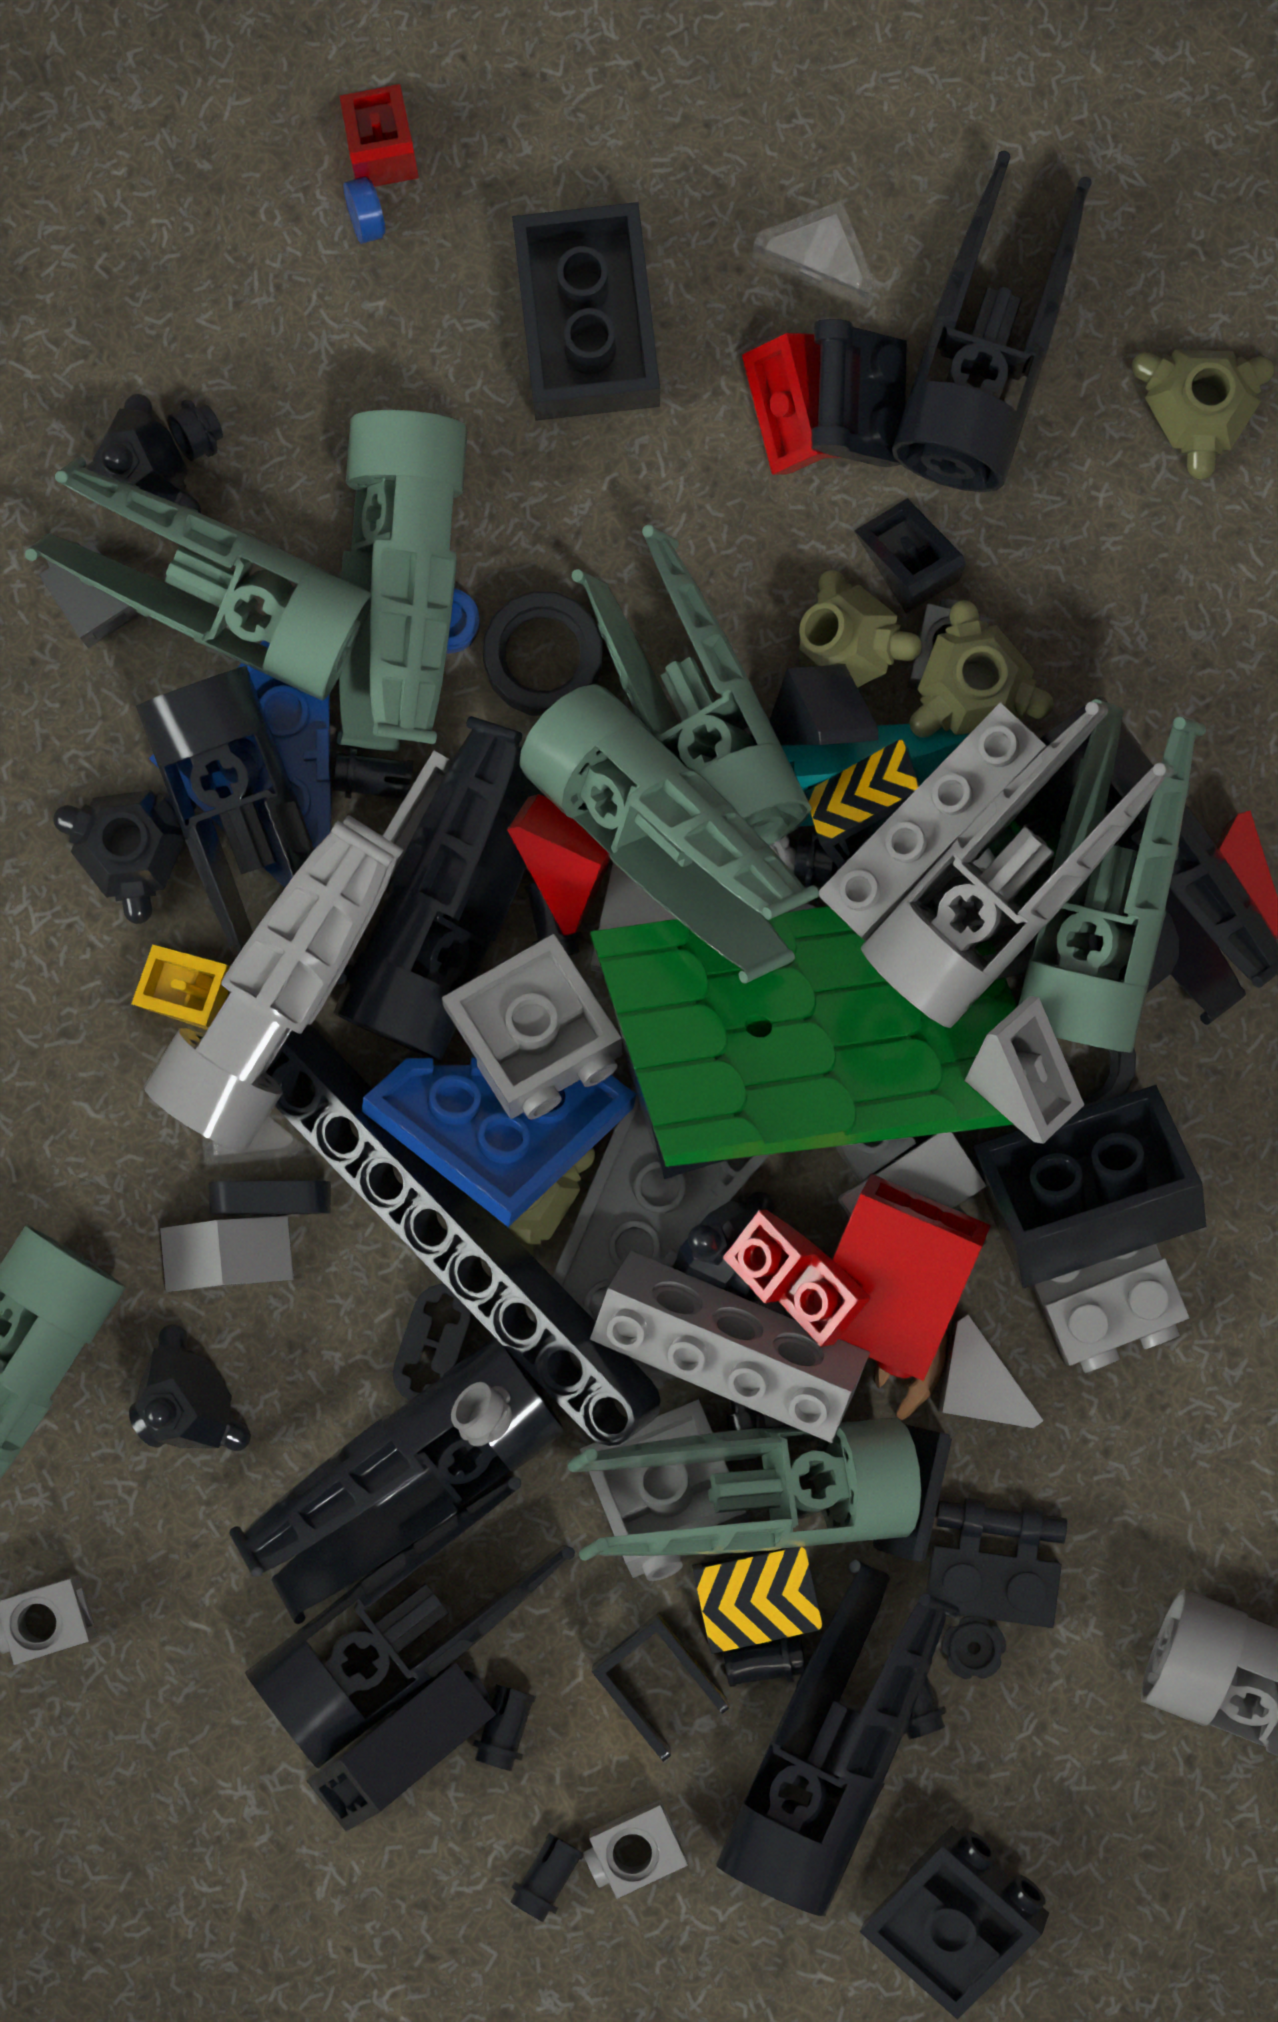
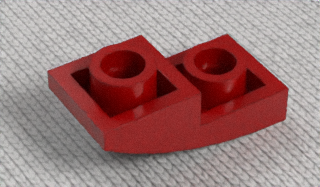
[723,1210,871,1347]

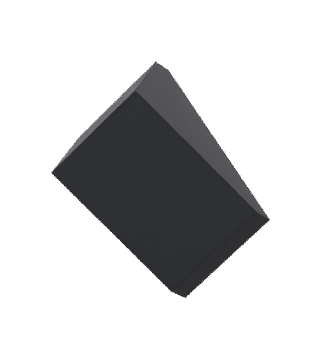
[855,498,966,613]
[769,664,879,746]

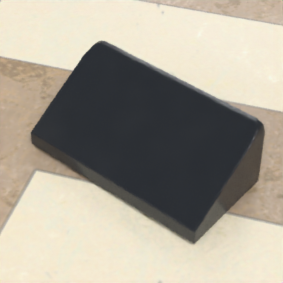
[873,1424,952,1563]

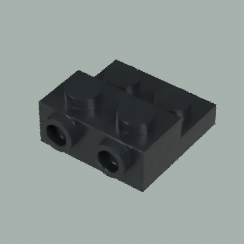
[859,1826,1049,2020]

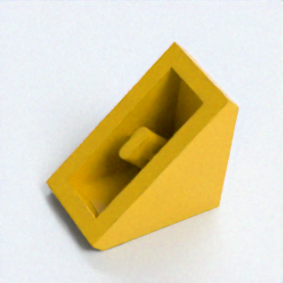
[131,944,231,1030]

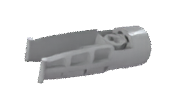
[861,702,1174,1028]
[144,815,404,1150]
[1140,1589,1278,1756]

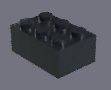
[512,202,660,421]
[973,1085,1207,1288]

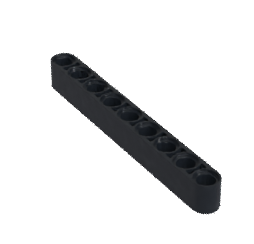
[266,1024,661,1446]

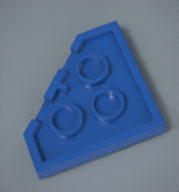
[149,640,332,888]
[362,1058,637,1227]

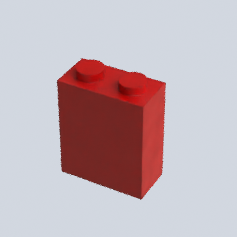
[833,1173,991,1381]

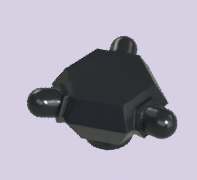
[86,394,201,514]
[53,790,197,924]
[673,1192,774,1301]
[129,1324,251,1451]

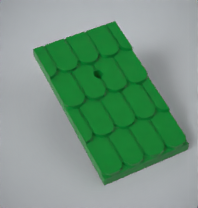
[590,906,1017,1179]

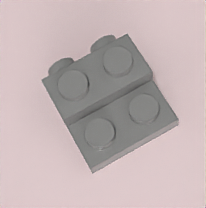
[442,934,622,1119]
[1033,1244,1189,1373]
[580,1399,750,1581]

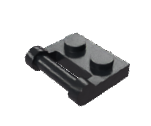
[811,319,907,467]

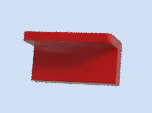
[742,333,841,475]

